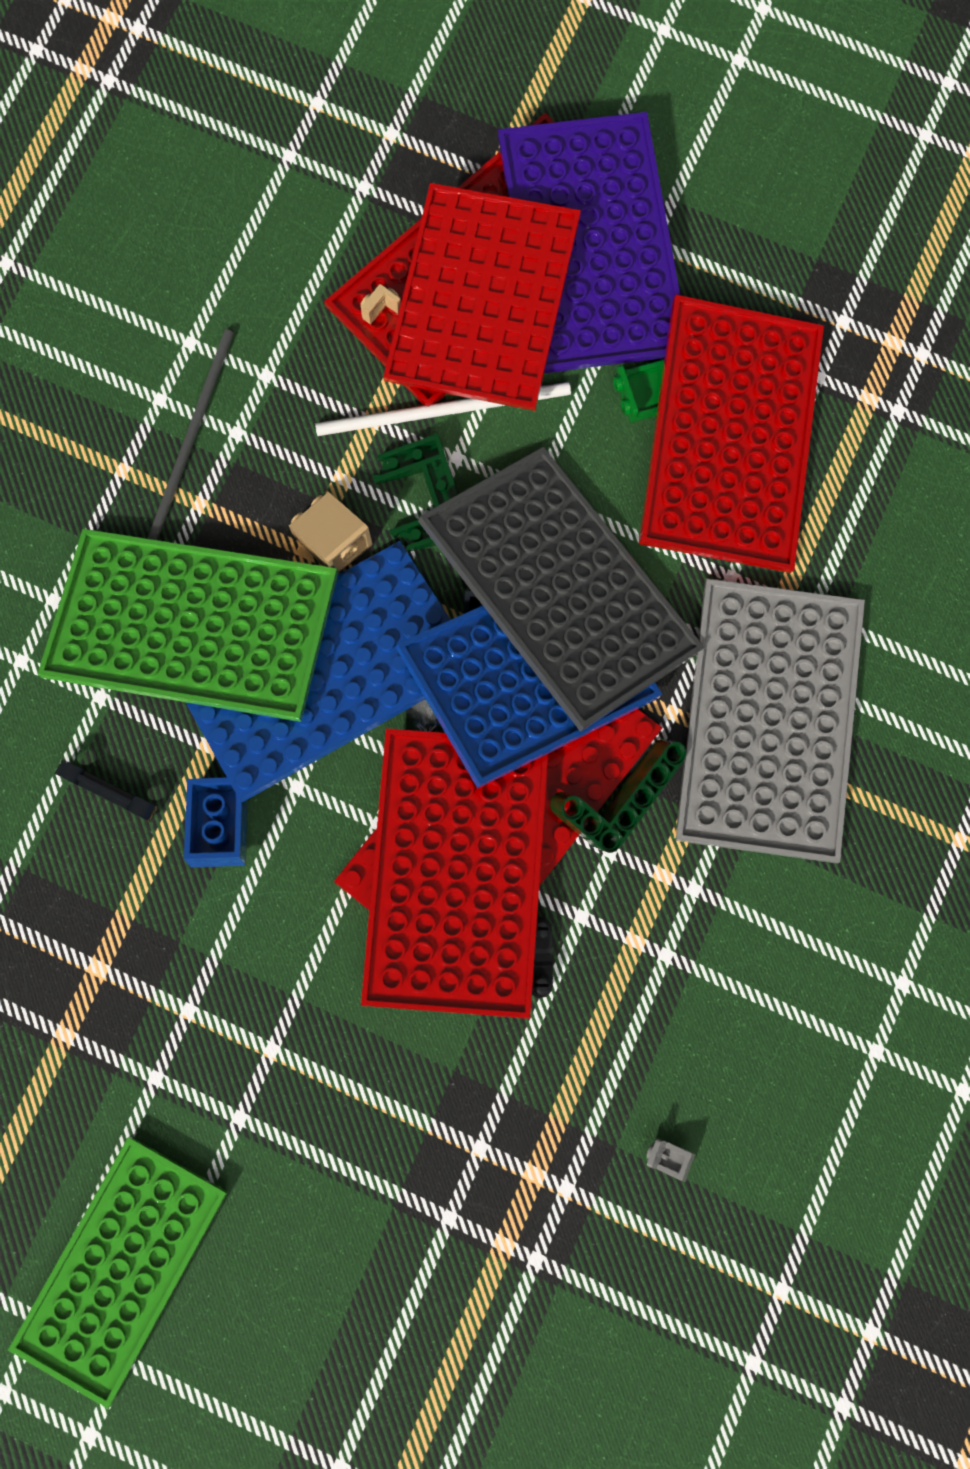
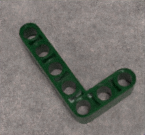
[550,739,686,853]

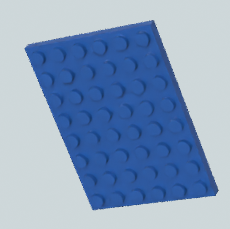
[396,606,662,788]

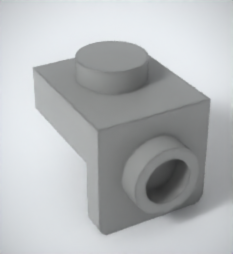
[647,1138,696,1182]

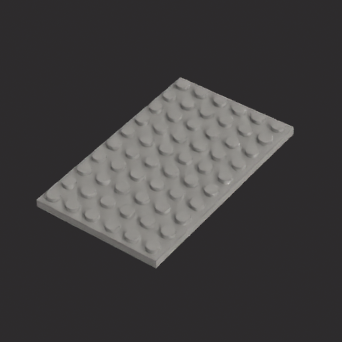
[675,579,865,863]

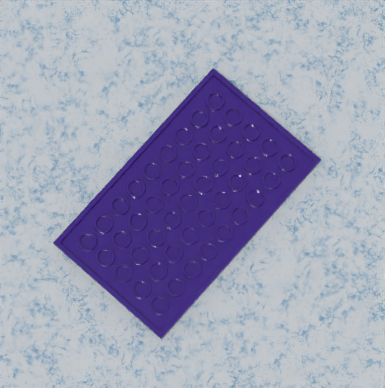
[498,112,680,374]

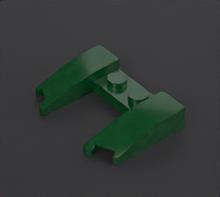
[373,433,458,552]

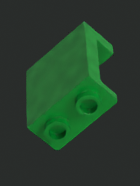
[613,360,664,423]

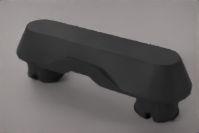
[532,917,553,998]

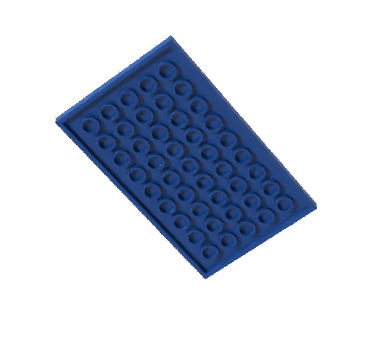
[186,541,450,802]

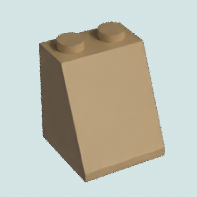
[289,492,373,574]

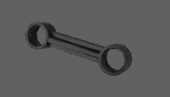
[54,759,158,822]

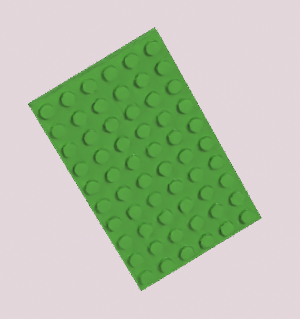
[38,529,338,722]

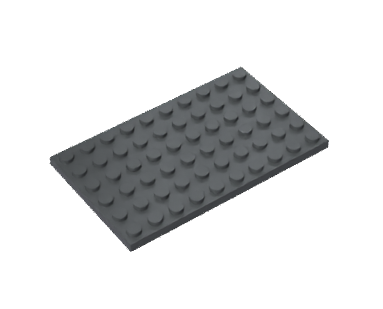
[418,447,705,732]

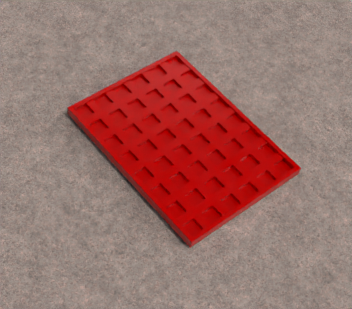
[383,183,581,411]

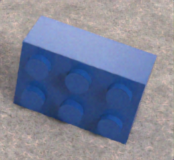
[184,778,247,868]

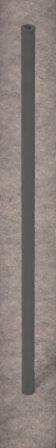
[147,329,234,540]

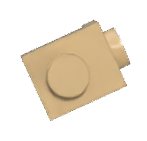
[361,284,401,325]

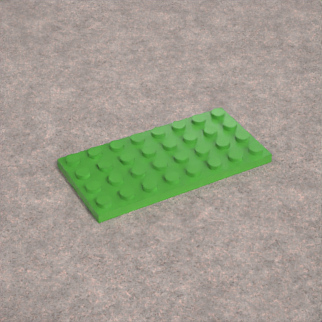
[8,1136,228,1409]

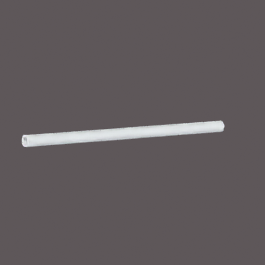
[315,382,571,436]

